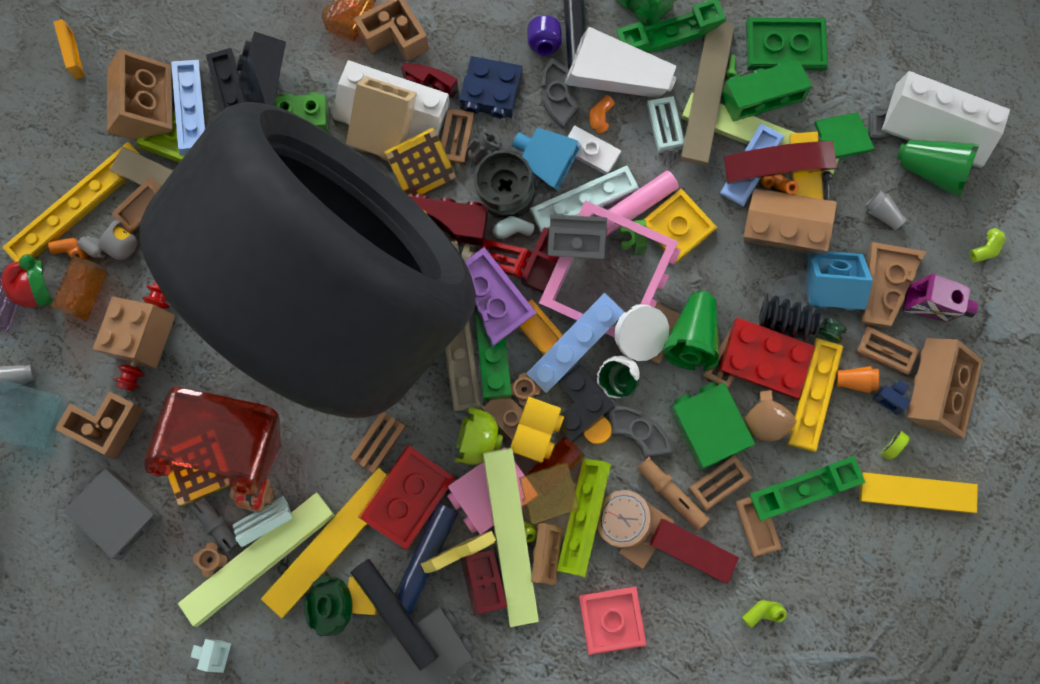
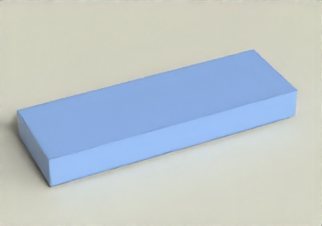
[720,123,784,207]

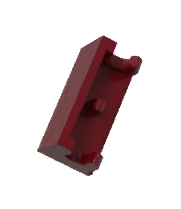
[460,549,507,616]

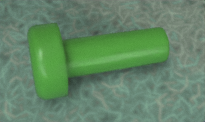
[725,55,737,79]

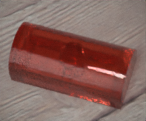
[525,437,585,497]

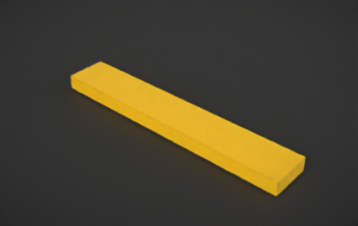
[2,142,141,262]
[261,468,387,619]

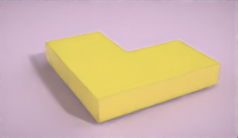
[421,531,496,574]

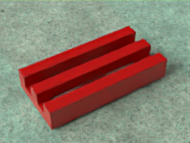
[480,239,532,278]

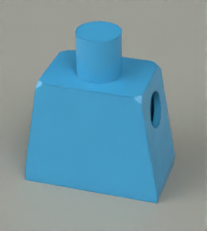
[512,128,582,191]

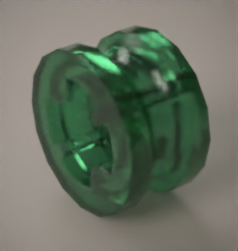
[818,318,847,343]

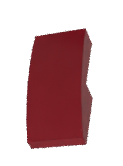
[401,63,458,98]

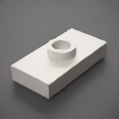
[568,125,621,175]

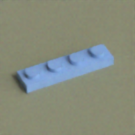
[171,60,205,155]
[526,293,625,393]

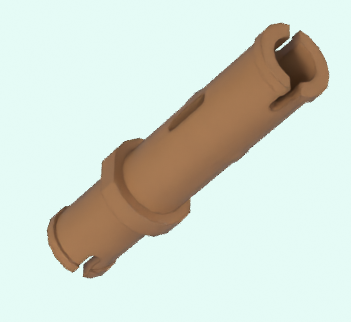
[636,457,710,531]

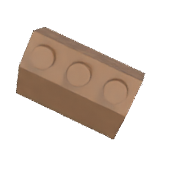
[107,49,172,139]
[744,188,837,256]
[907,338,983,439]

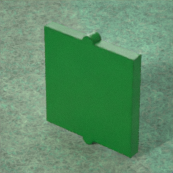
[814,112,875,159]

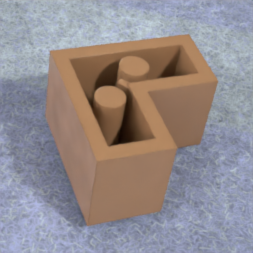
[354,0,429,62]
[55,391,145,459]

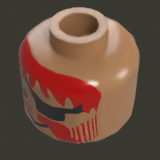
[230,472,276,512]

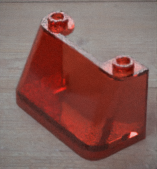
[144,387,281,497]

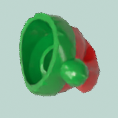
[1,254,54,308]

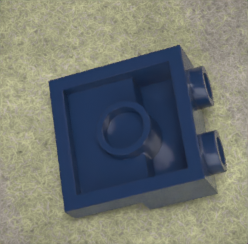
[459,56,523,119]

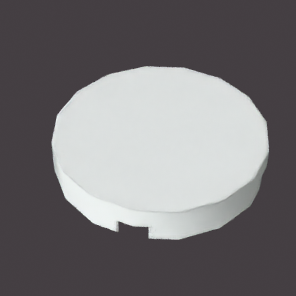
[615,304,669,361]

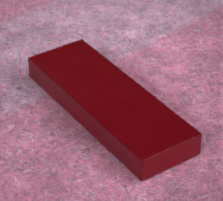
[649,519,739,584]

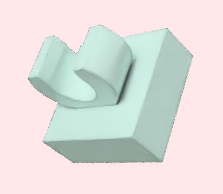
[191,639,231,673]

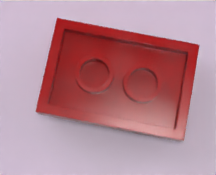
[718,318,815,399]
[358,445,455,550]

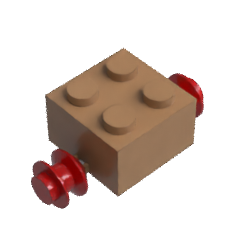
[93,282,175,392]

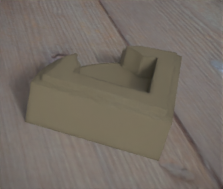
[461,243,477,261]

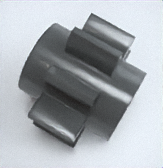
[467,131,501,164]

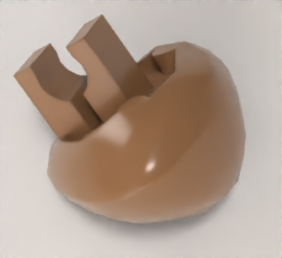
[744,390,797,442]

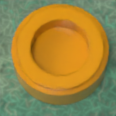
[583,417,612,445]

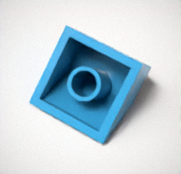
[806,251,873,311]

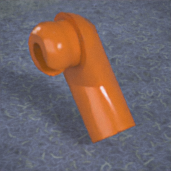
[589,95,615,134]
[760,175,799,194]
[48,238,88,262]

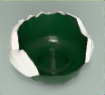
[597,356,640,398]

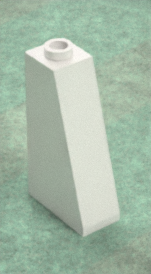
[565,27,676,98]

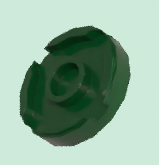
[304,577,352,636]

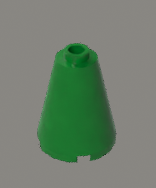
[897,140,979,197]
[662,291,719,371]

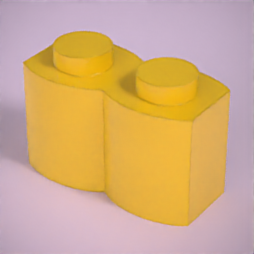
[510,397,564,463]

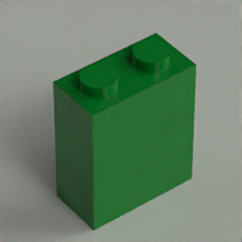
[670,382,755,471]

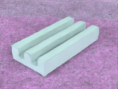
[647,96,684,153]
[233,496,293,547]

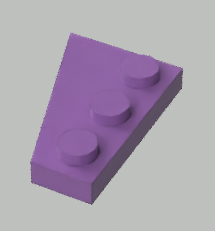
[465,248,536,348]

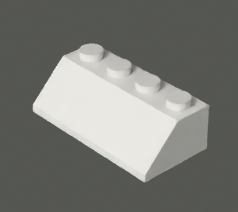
[332,60,450,140]
[882,71,1010,168]

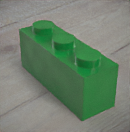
[721,60,812,122]

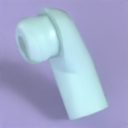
[493,216,534,239]

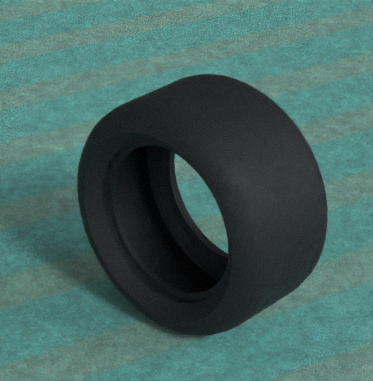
[140,102,476,418]

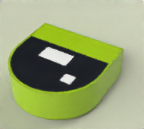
[880,431,910,460]

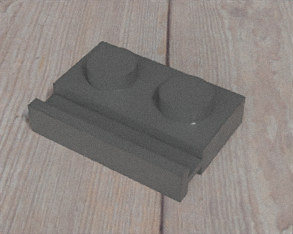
[548,214,607,259]

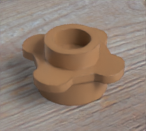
[511,373,541,407]
[193,542,228,578]

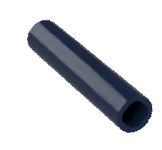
[395,503,458,615]

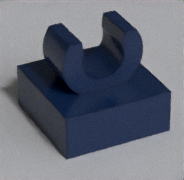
[873,380,911,415]

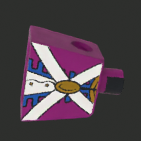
[902,274,978,322]

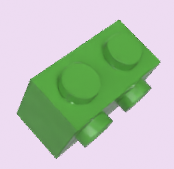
[274,92,330,134]

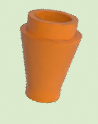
[837,366,879,394]

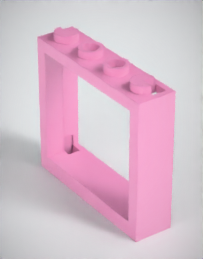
[539,200,681,337]

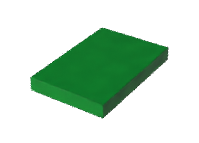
[746,17,828,71]

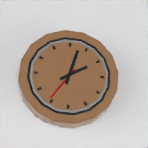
[597,490,653,549]

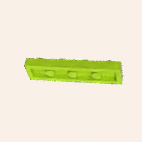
[557,459,611,577]

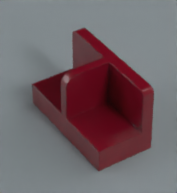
[521,227,559,293]

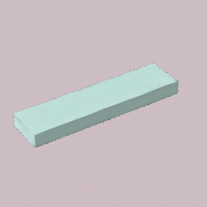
[530,166,639,233]

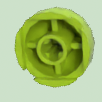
[454,406,503,465]

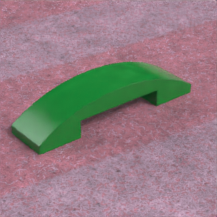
[616,0,726,53]
[749,456,866,522]

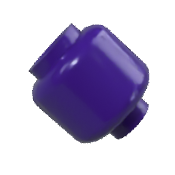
[527,15,562,56]

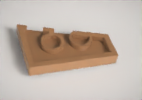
[861,242,927,328]

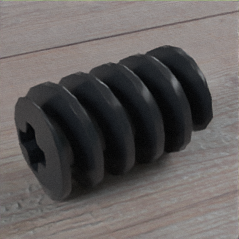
[759,293,822,341]

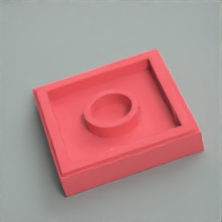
[579,587,647,655]

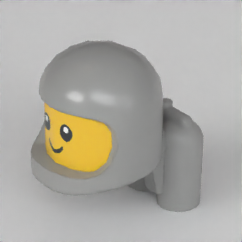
[76,220,137,260]

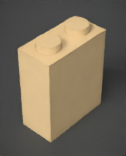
[346,76,417,161]

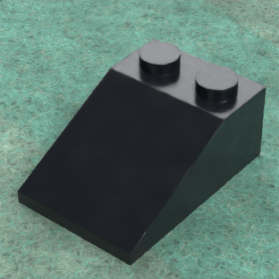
[236,31,286,106]

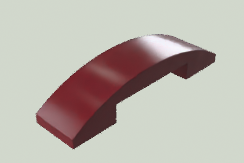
[724,141,837,184]

